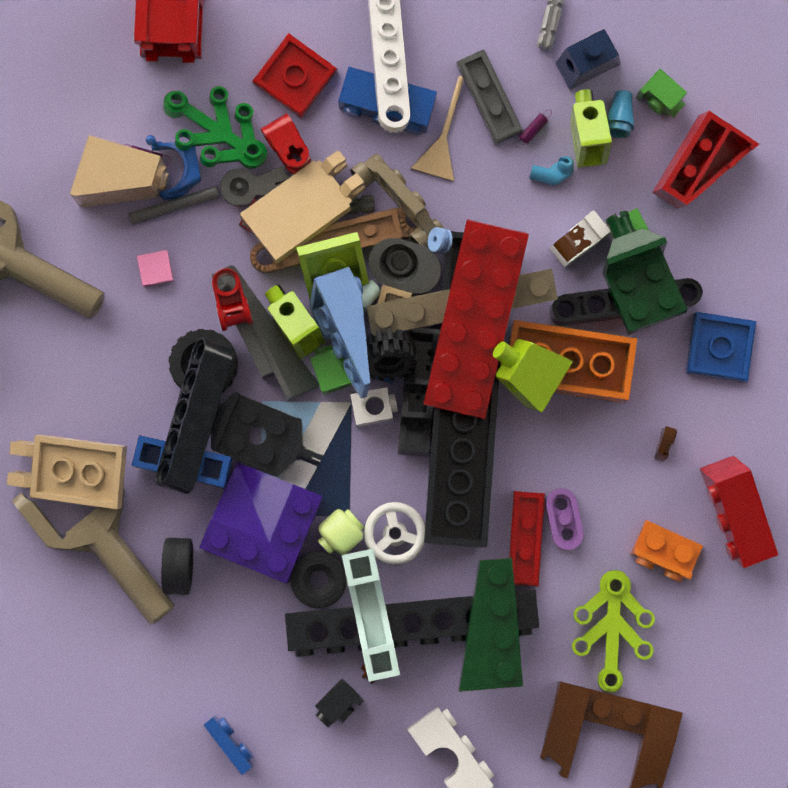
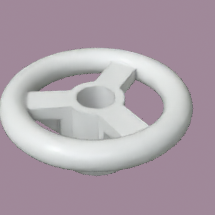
[364,502,425,565]

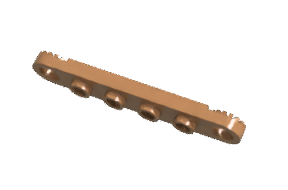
[250,208,430,273]

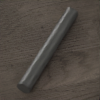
[128,186,220,225]

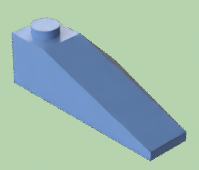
[309,267,370,399]

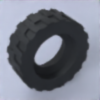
[168,328,238,393]

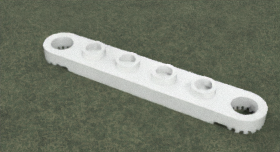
[368,0,410,133]

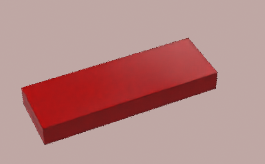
[509,491,545,587]

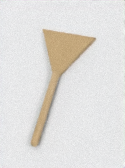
[411,76,464,181]

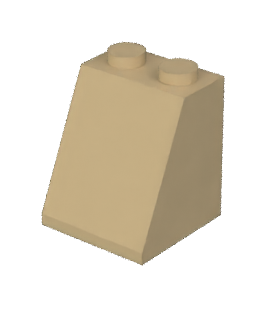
[70,135,169,208]

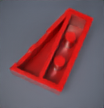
[652,111,759,209]
[699,455,778,568]

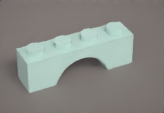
[342,549,400,682]

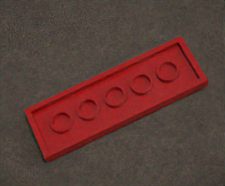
[424,219,529,419]

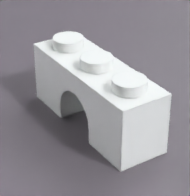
[407,706,494,788]

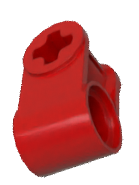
[260,113,311,175]
[212,268,253,331]

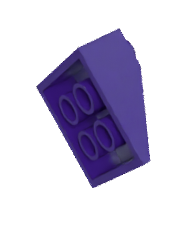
[199,462,323,584]

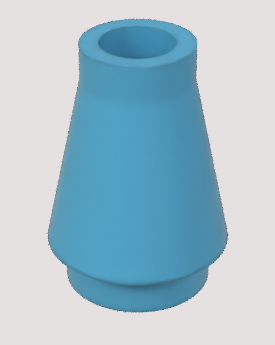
[607,90,635,138]

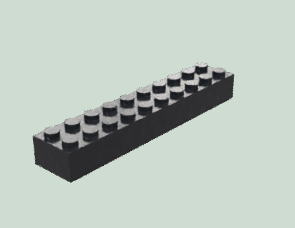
[424,231,501,548]

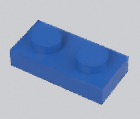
[203,715,254,775]

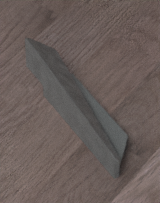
[211,265,319,402]

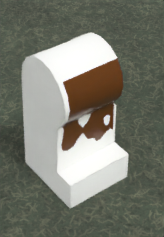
[549,210,611,268]

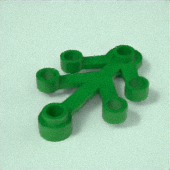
[163,86,267,169]

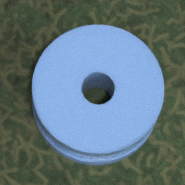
[427,227,452,254]

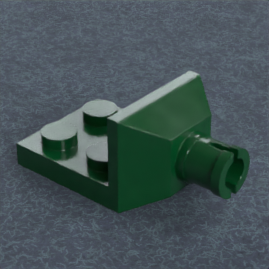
[602,211,687,335]

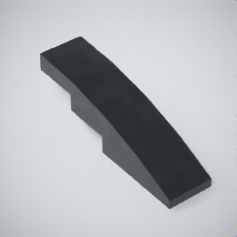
[398,328,439,457]

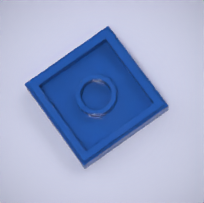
[685,312,756,382]

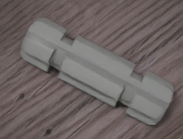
[537,0,564,50]

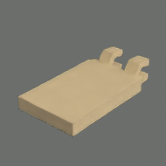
[240,150,366,264]
[7,434,127,509]

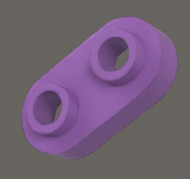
[545,488,584,550]

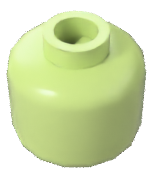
[318,509,364,555]

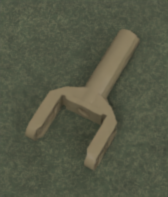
[0,200,105,319]
[12,489,175,625]

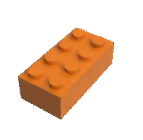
[509,320,638,404]

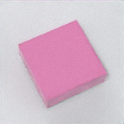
[137,250,174,287]

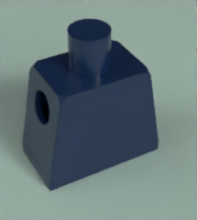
[555,29,621,90]

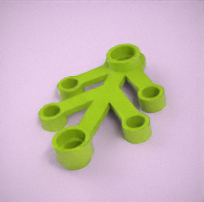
[571,570,655,692]

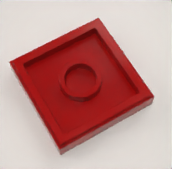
[252,33,338,119]

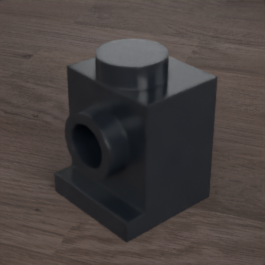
[315,678,364,728]

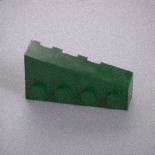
[458,558,523,692]

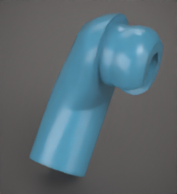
[529,156,574,186]

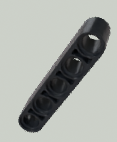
[550,278,703,326]
[156,338,232,494]

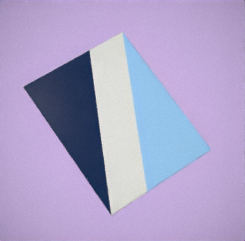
[261,401,352,516]

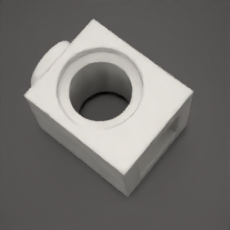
[350,387,398,427]

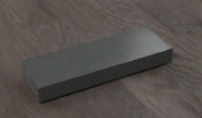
[456,49,523,145]

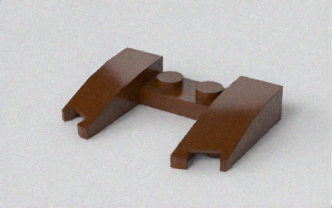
[540,681,683,788]

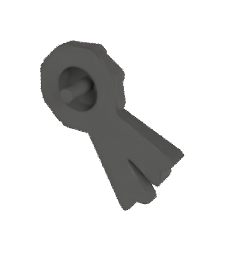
[220,166,289,206]

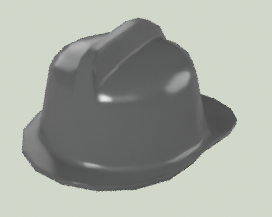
[369,238,441,294]

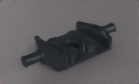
[210,392,323,477]

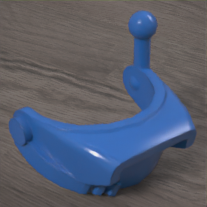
[146,135,201,200]

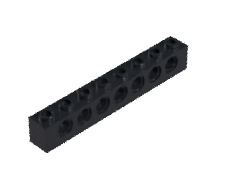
[285,590,539,657]

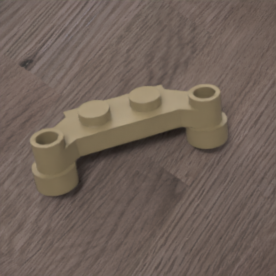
[350,153,444,248]

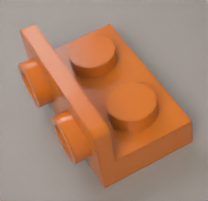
[630,520,703,583]

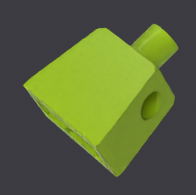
[570,89,612,168]
[265,285,326,360]
[493,339,573,413]

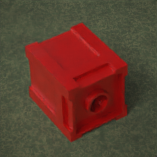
[134,0,204,63]

